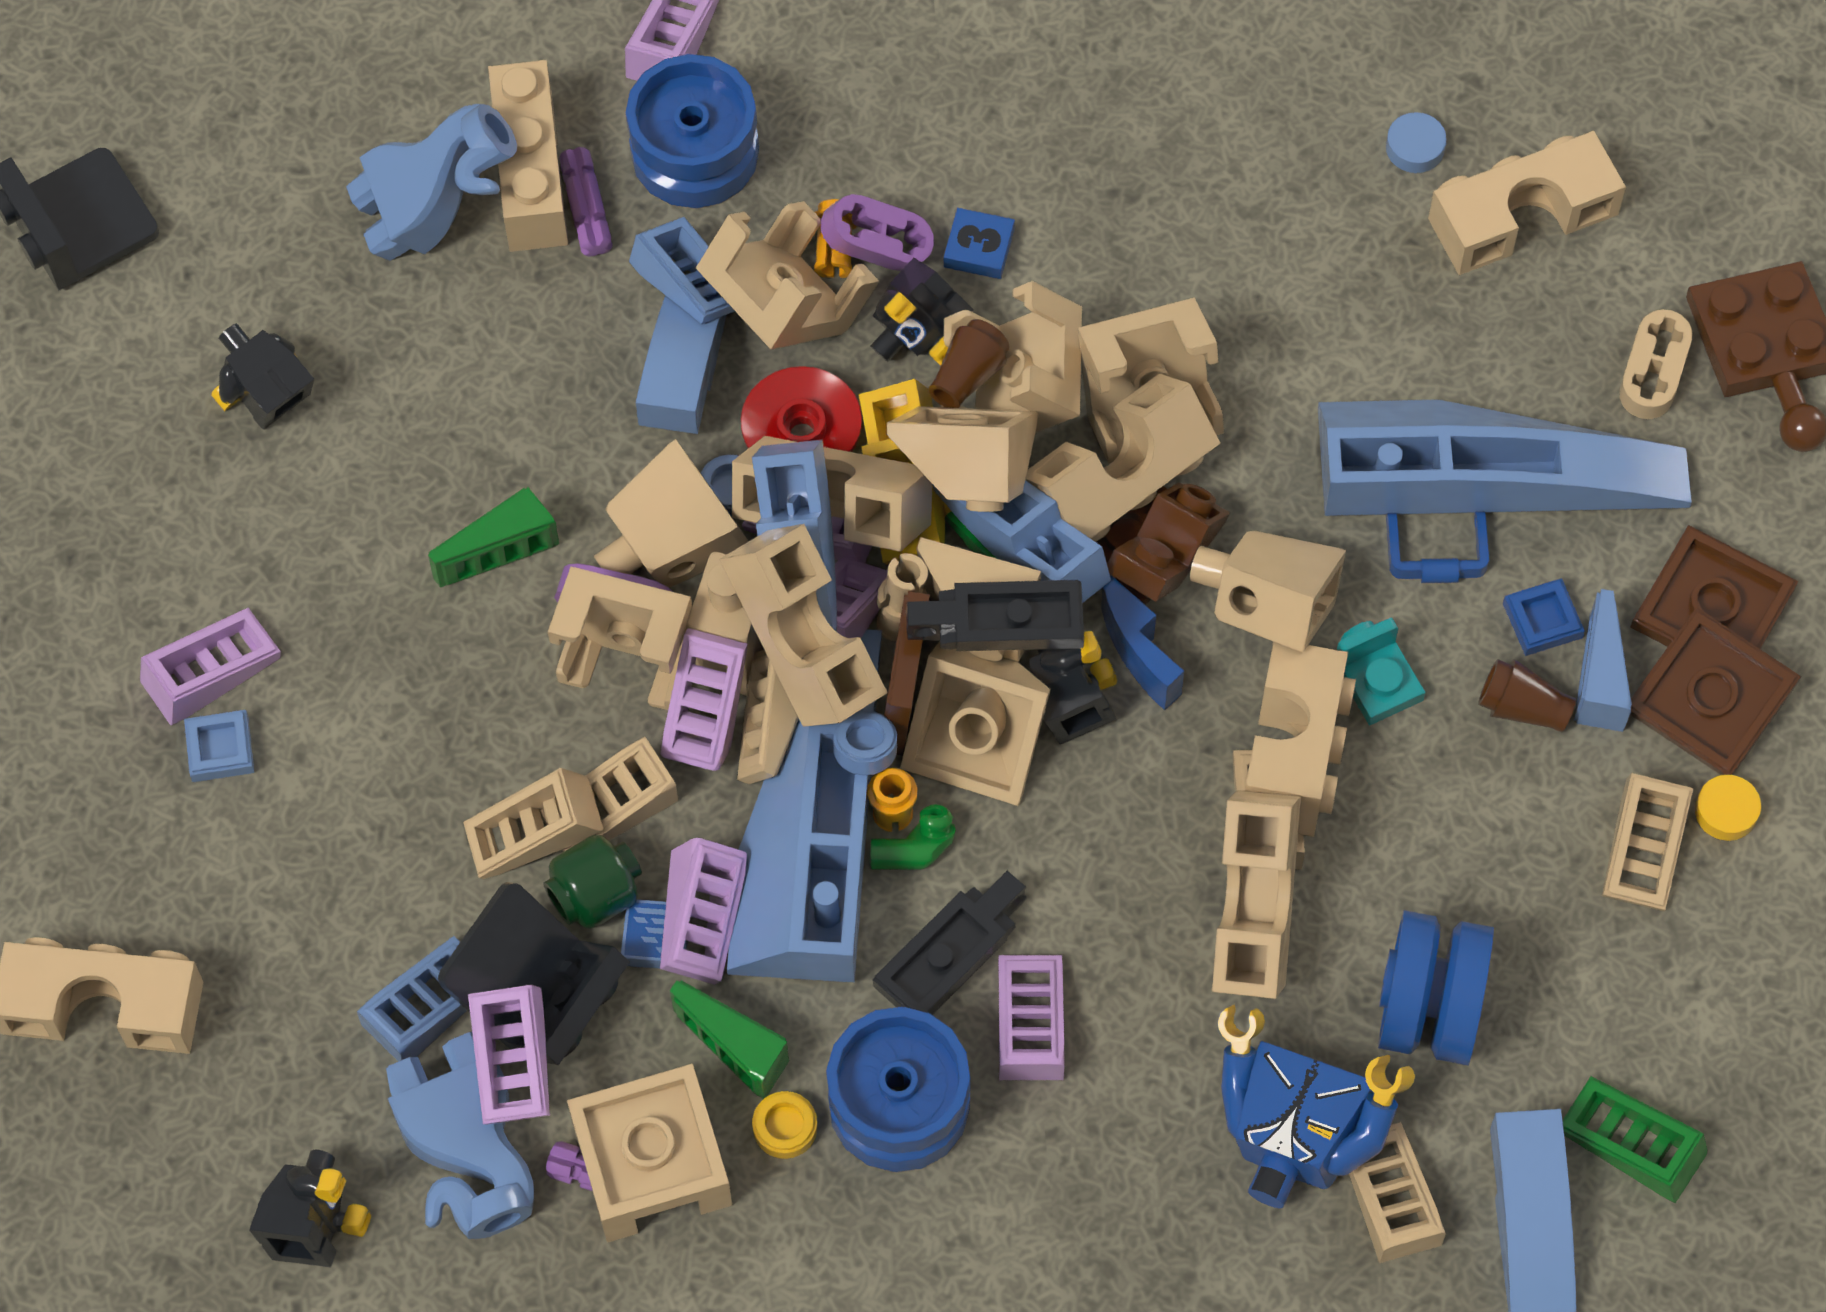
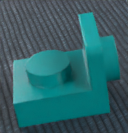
[1337,618,1426,726]

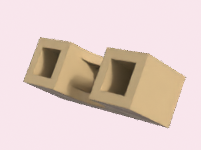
[488,60,568,252]
[1428,131,1626,275]
[1025,373,1220,542]
[732,436,932,551]
[719,524,888,727]
[1244,642,1356,837]
[1212,790,1301,999]
[0,937,203,1054]

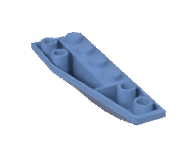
[1318,400,1692,516]
[727,630,882,983]

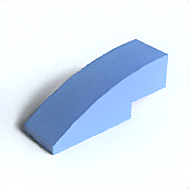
[636,282,726,434]
[752,440,837,632]
[932,480,1111,603]
[1490,1109,1576,1312]

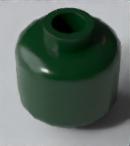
[543,834,642,929]

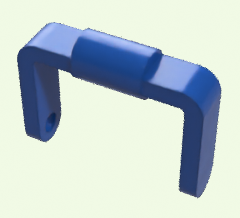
[1386,511,1489,583]

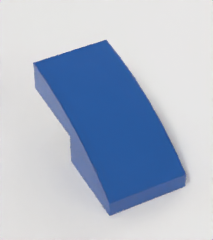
[1101,575,1184,710]

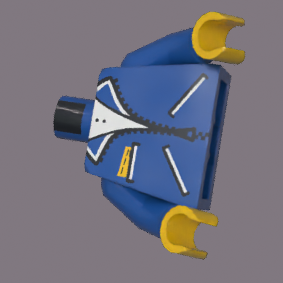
[1218,1004,1415,1208]

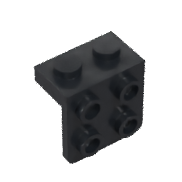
[0,148,159,291]
[438,882,630,1066]

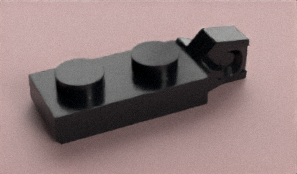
[906,580,1084,651]
[872,870,1027,1015]

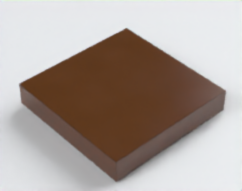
[1630,525,1799,649]
[884,591,930,756]
[1630,607,1801,775]

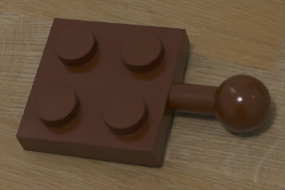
[1686,261,1826,452]

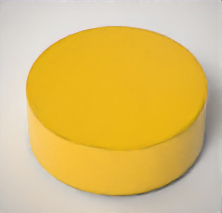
[1695,775,1761,841]
[752,1091,817,1159]

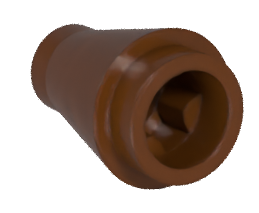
[928,319,1010,408]
[1478,659,1576,733]

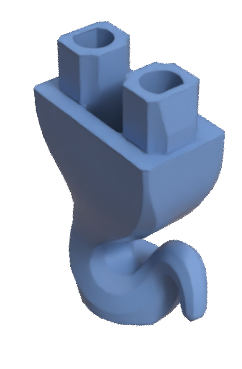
[346,104,517,261]
[386,1032,534,1239]

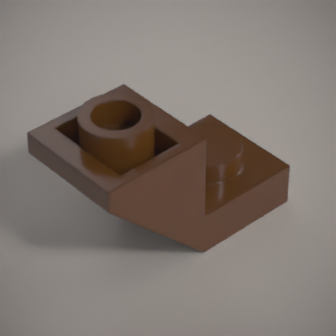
[1107,482,1230,602]

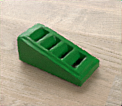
[428,487,559,588]
[670,980,789,1099]
[1562,1076,1708,1203]

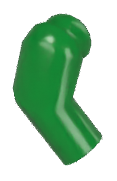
[871,804,956,870]

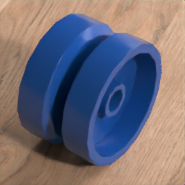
[626,54,759,208]
[1378,910,1494,1066]
[826,1007,970,1172]

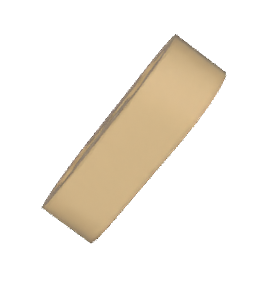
[1619,309,1692,419]

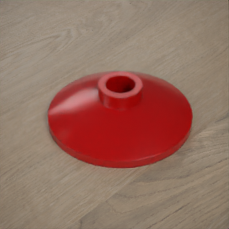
[741,366,862,452]

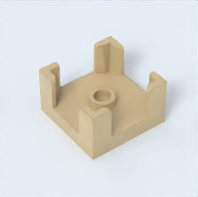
[696,201,879,349]
[941,281,1082,433]
[1078,297,1224,464]
[548,566,692,710]
[567,1064,732,1243]

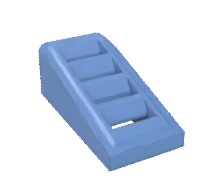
[629,217,735,324]
[1574,589,1632,732]
[357,936,467,1062]

